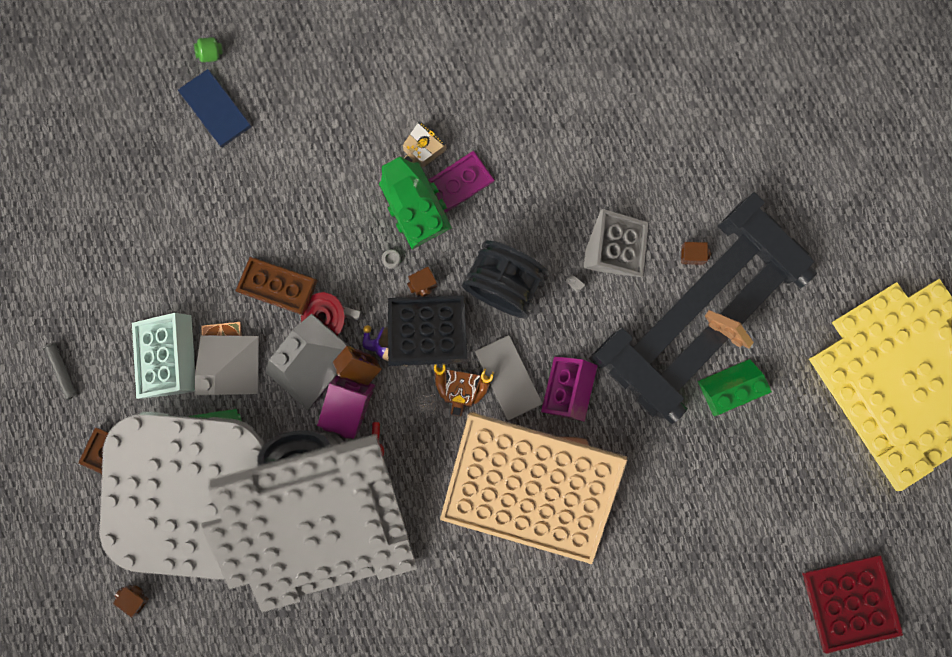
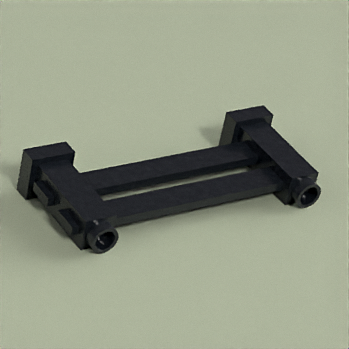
[589,192,817,425]

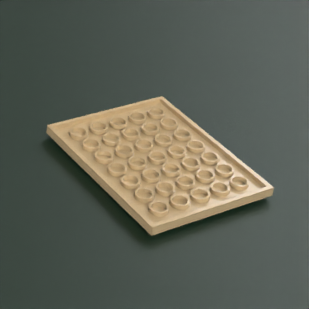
[440,412,627,564]

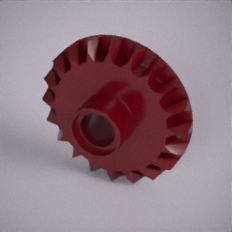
[301,292,346,336]

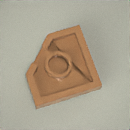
[705,310,754,349]

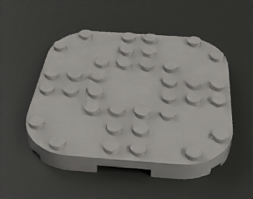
[100,412,265,579]

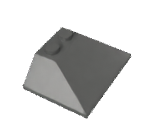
[265,314,349,410]

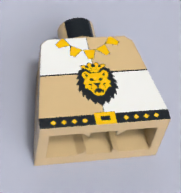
[403,121,446,167]

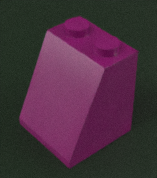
[317,375,375,439]

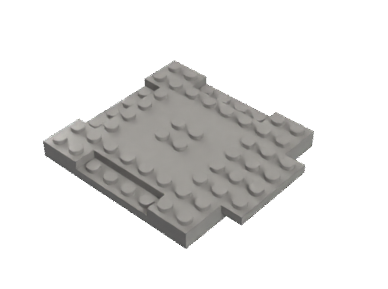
[202,435,417,612]

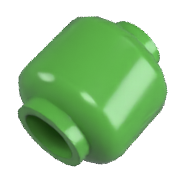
[194,37,222,63]

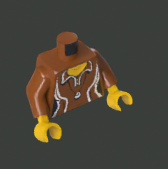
[434,364,494,417]

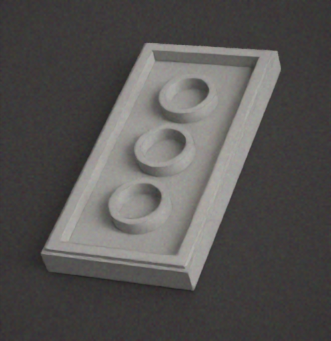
[475,335,543,421]

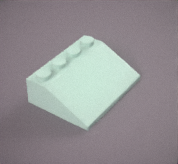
[132,313,195,399]

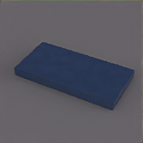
[178,69,251,148]

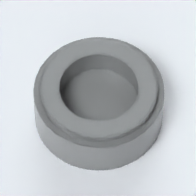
[382,249,401,269]

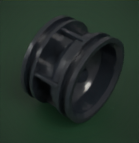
[462,240,550,319]

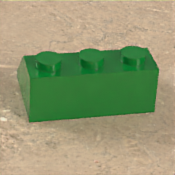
[698,359,772,416]

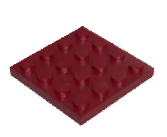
[802,555,903,654]

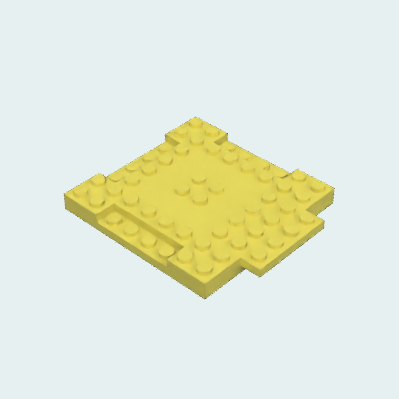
[809,279,952,491]

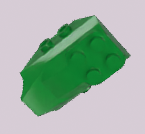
[379,156,452,250]

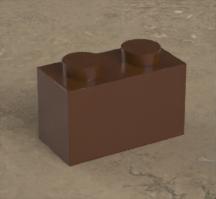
[333,345,382,386]

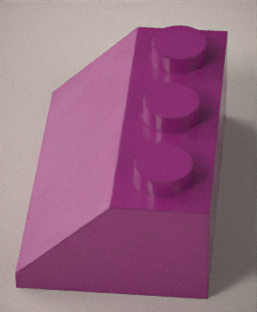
[541,357,597,422]

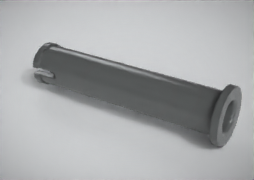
[42,342,78,400]

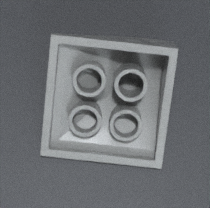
[584,209,649,277]
[195,335,259,395]

